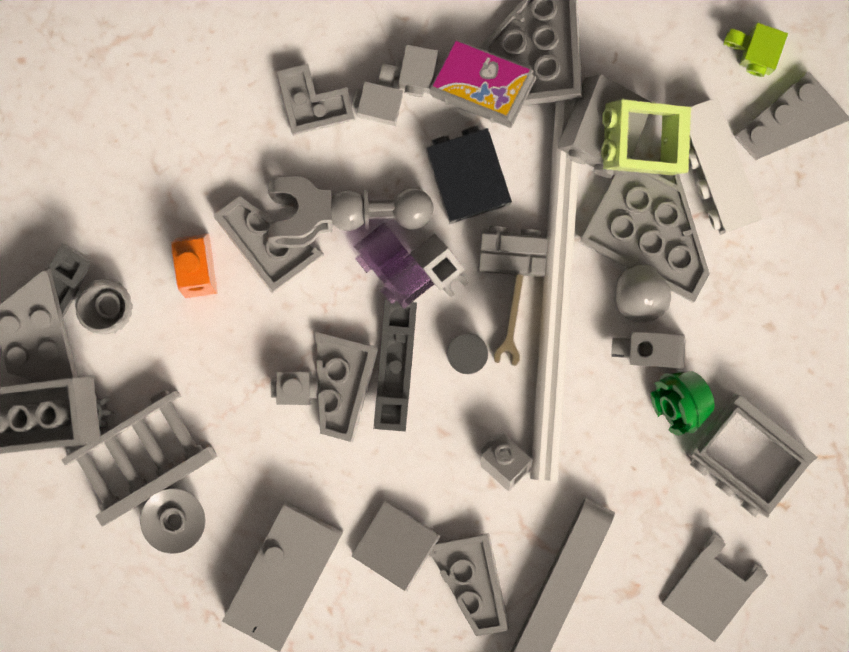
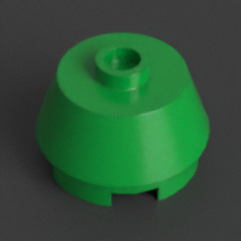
[650,371,714,436]

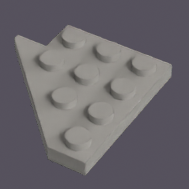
[480,0,583,106]
[579,159,710,303]

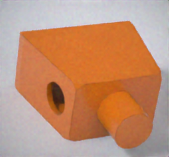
[171,233,218,298]

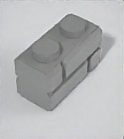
[479,226,548,277]

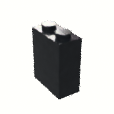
[426,125,512,224]

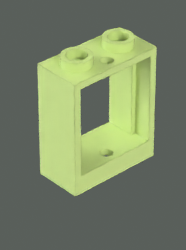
[601,100,691,175]

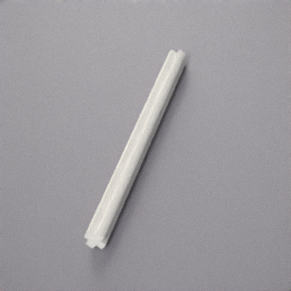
[530,99,579,481]

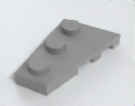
[735,72,849,161]
[214,196,324,294]
[315,332,378,442]
[429,533,509,636]

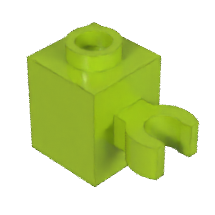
[723,23,788,77]

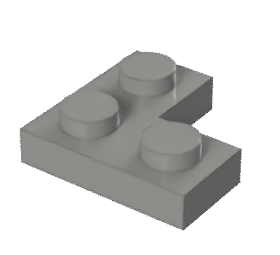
[277,64,355,136]

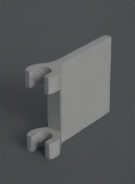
[662,533,768,643]

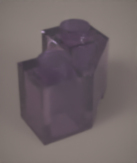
[353,222,434,309]

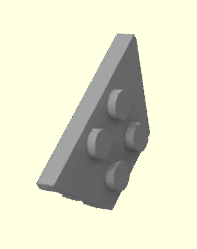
[0,268,78,382]

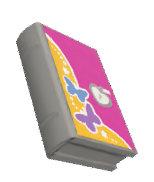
[430,39,537,128]

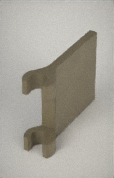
[494,274,524,366]

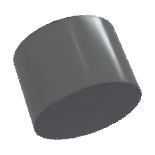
[447,334,488,374]

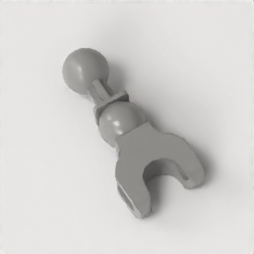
[268,176,434,248]

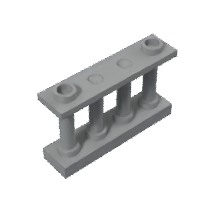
[62,389,218,527]

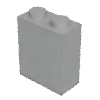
[558,74,653,178]

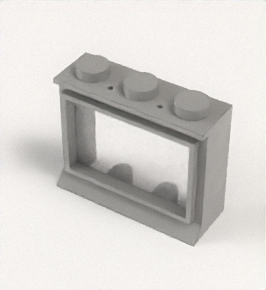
[686,395,818,518]

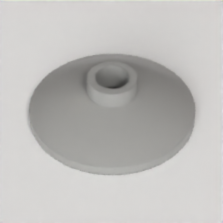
[140,488,206,554]

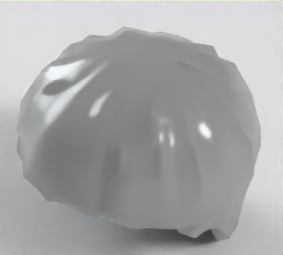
[616,265,671,323]
[75,279,133,335]

